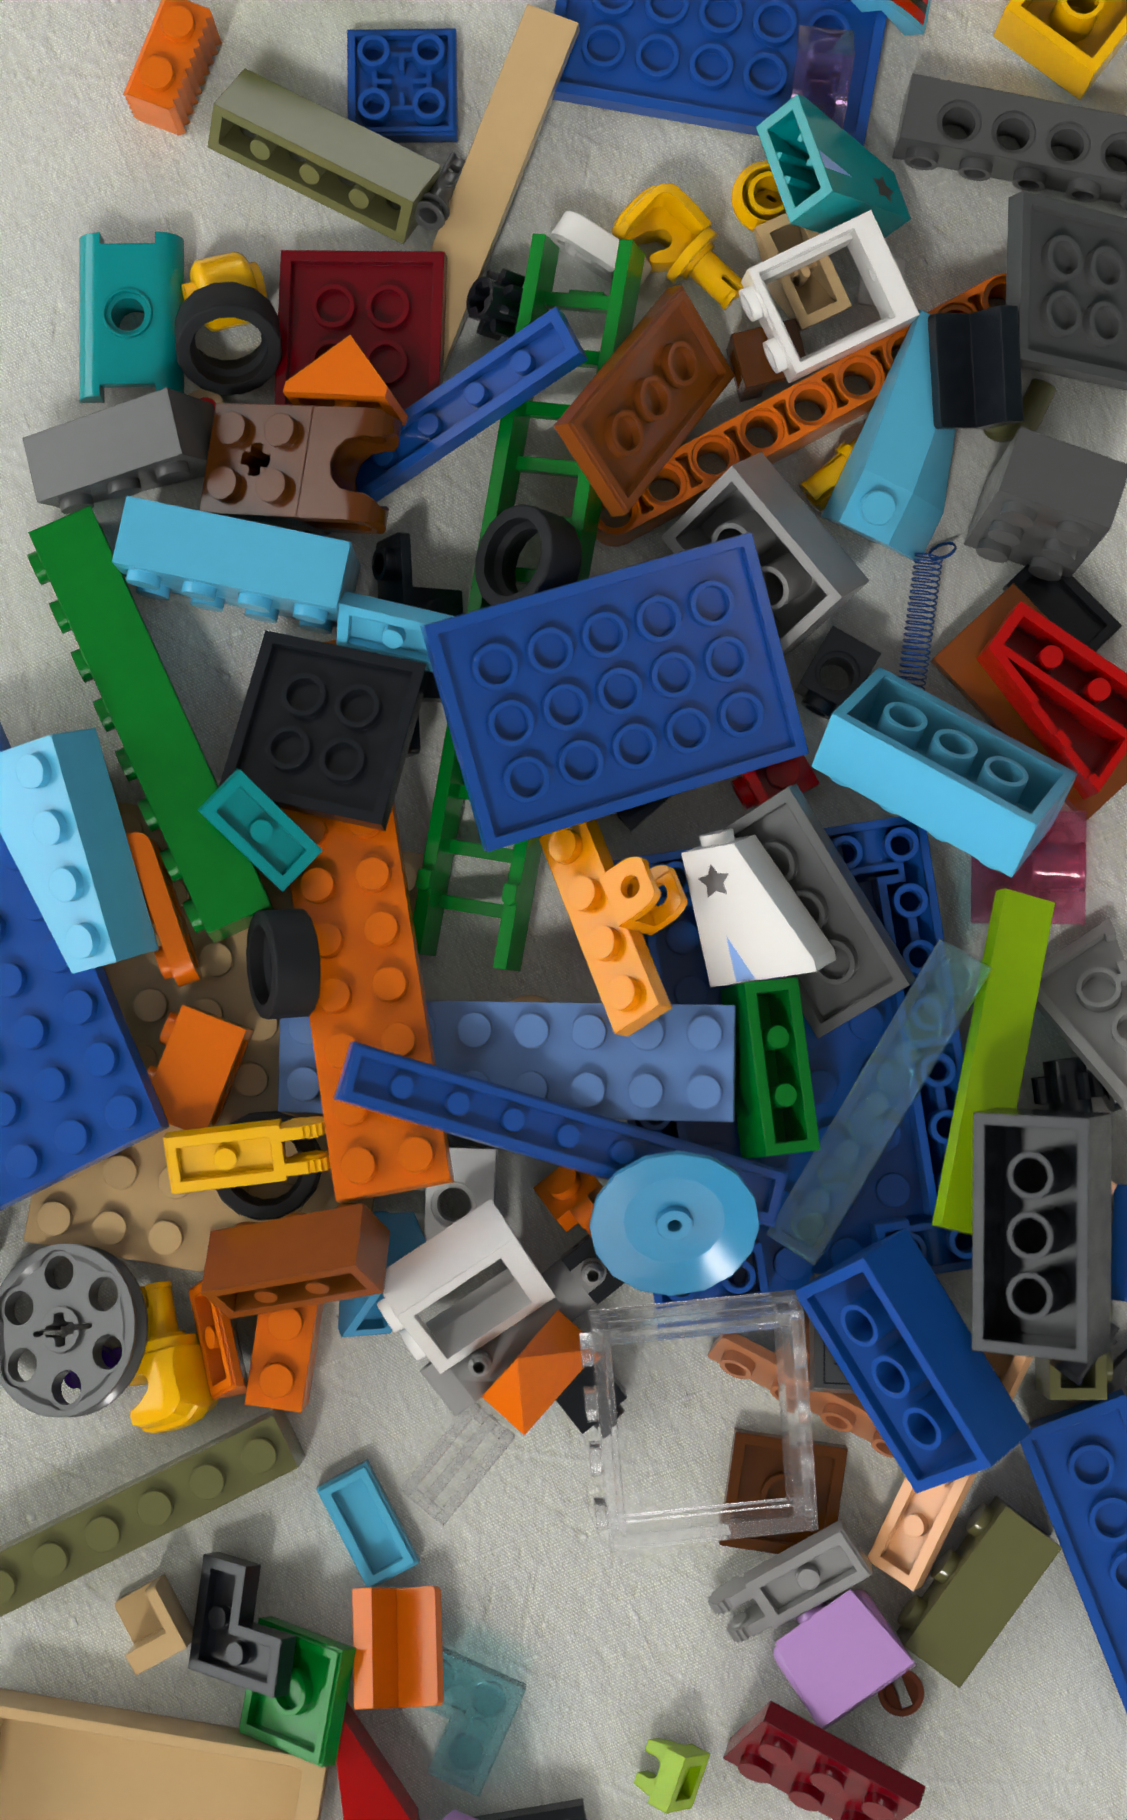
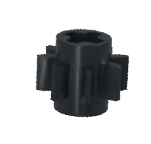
[466,268,525,341]
[1031,1057,1105,1112]

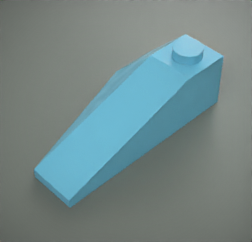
[821,310,956,562]

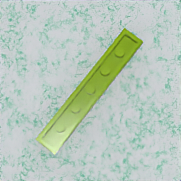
[932,888,1055,1235]

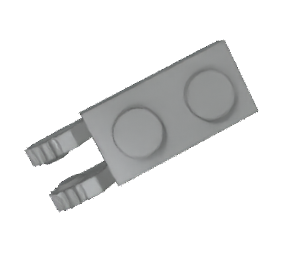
[707,1519,873,1643]

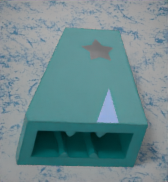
[756,94,911,238]

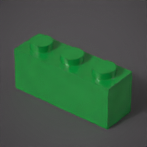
[720,977,821,1159]

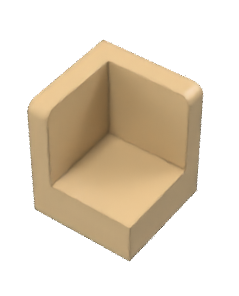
[115,1574,193,1676]

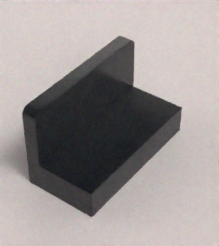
[928,305,1024,429]

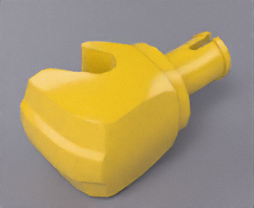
[612,183,744,311]
[129,1281,219,1434]

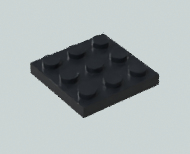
[219,630,430,831]

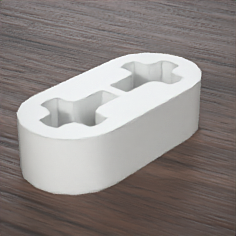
[550,211,652,286]

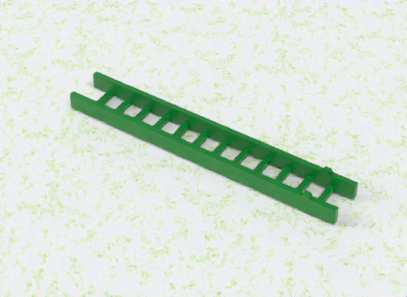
[413,233,645,972]

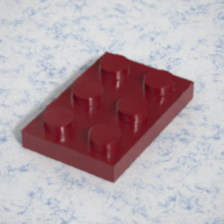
[723,1701,926,1820]

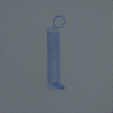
[898,542,957,691]

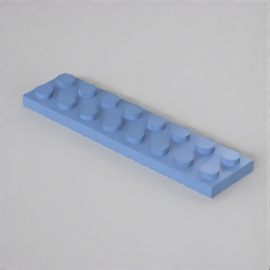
[278,1001,736,1122]

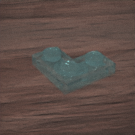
[423,1646,526,1797]

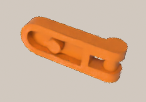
[126,832,202,987]

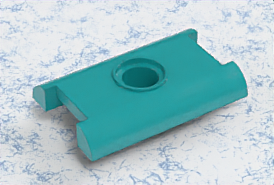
[79,232,184,403]

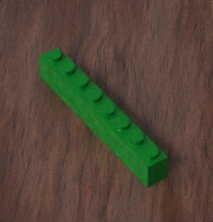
[27,506,274,943]

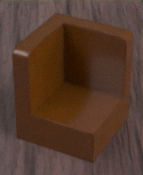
[726,318,806,402]

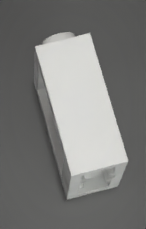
[739,210,920,383]
[376,1199,556,1374]

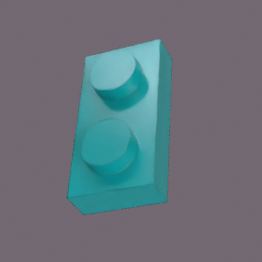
[197,768,323,892]

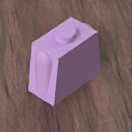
[773,1589,917,1730]

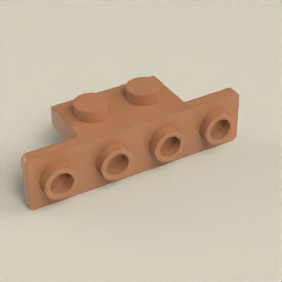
[708,1307,894,1458]

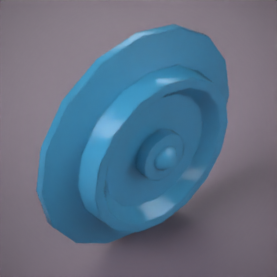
[589,1150,760,1296]

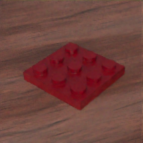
[274,250,447,410]

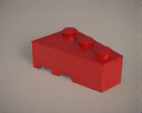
[976,601,1127,800]

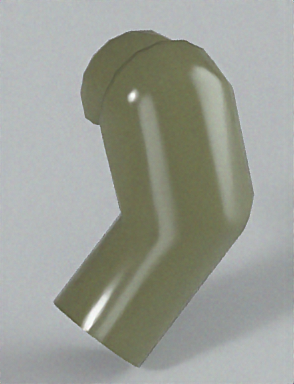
[983,378,1056,443]

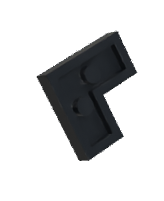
[188,1552,297,1698]

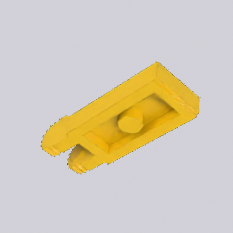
[163,1116,331,1194]

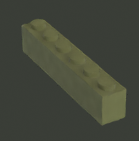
[0,1409,306,1617]

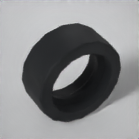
[174,282,282,395]
[475,504,582,606]
[246,909,321,1019]
[216,1111,322,1220]

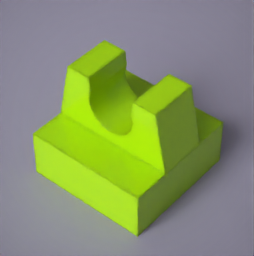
[634,1738,711,1814]

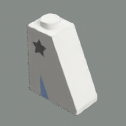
[681,829,836,987]

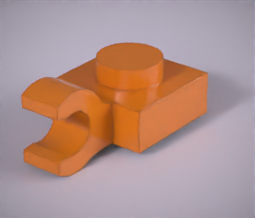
[533,1166,603,1238]

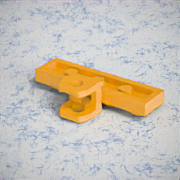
[539,819,687,1037]

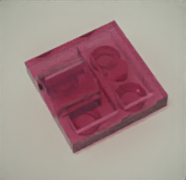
[971,811,1087,925]

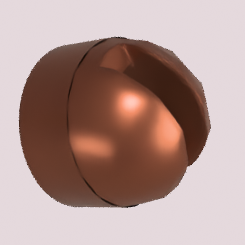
[878,1670,925,1716]

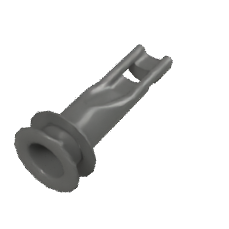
[415,152,466,230]

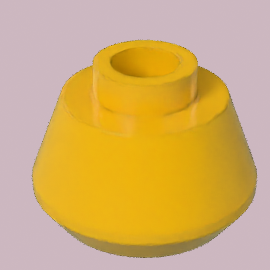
[731,160,786,232]

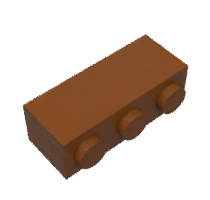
[201,1203,390,1319]

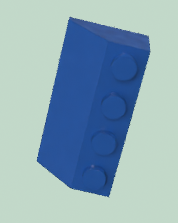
[794,1228,1032,1494]

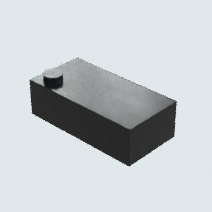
[972,1107,1112,1363]

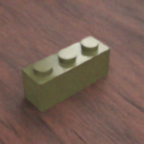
[896,1496,1062,1688]

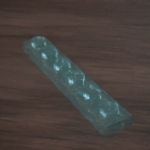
[766,939,993,1265]

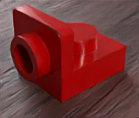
[731,755,820,810]

